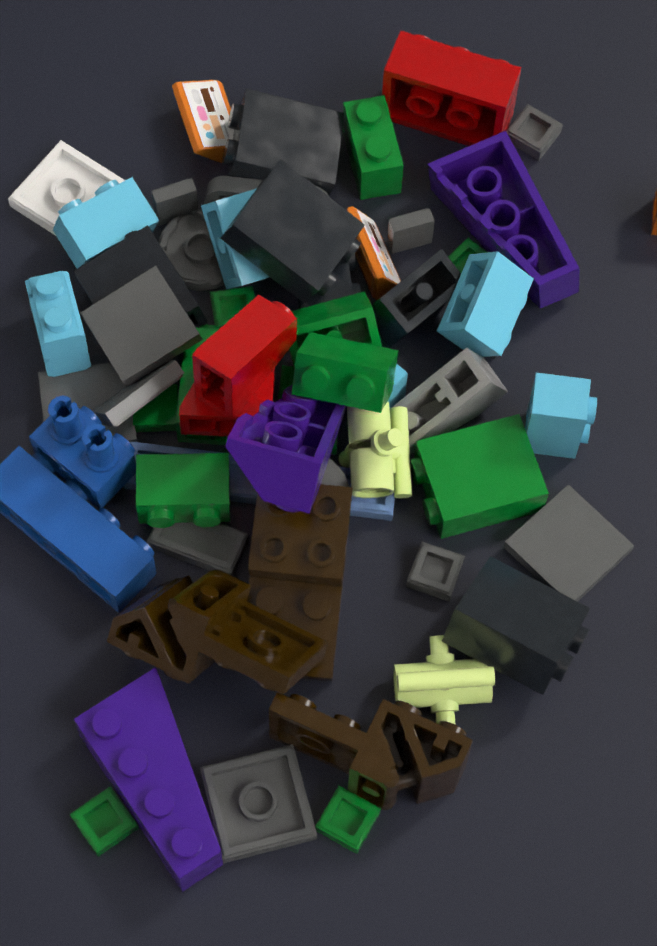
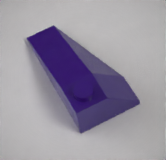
[226,384,347,514]

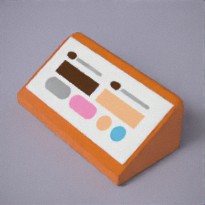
[172,80,234,163]
[347,206,401,300]

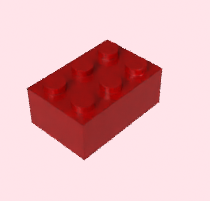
[382,30,522,146]

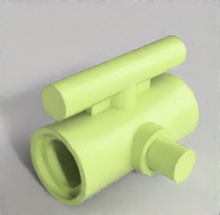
[339,402,412,498]
[393,635,495,725]

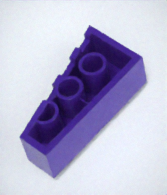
[428,131,580,309]
[74,667,223,892]

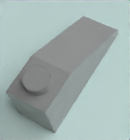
[391,348,508,455]

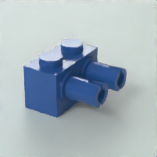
[29,395,136,509]

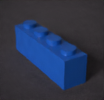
[0,446,157,613]

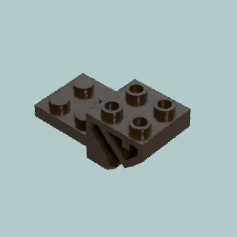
[247,484,353,681]
[107,570,329,694]
[268,692,473,810]

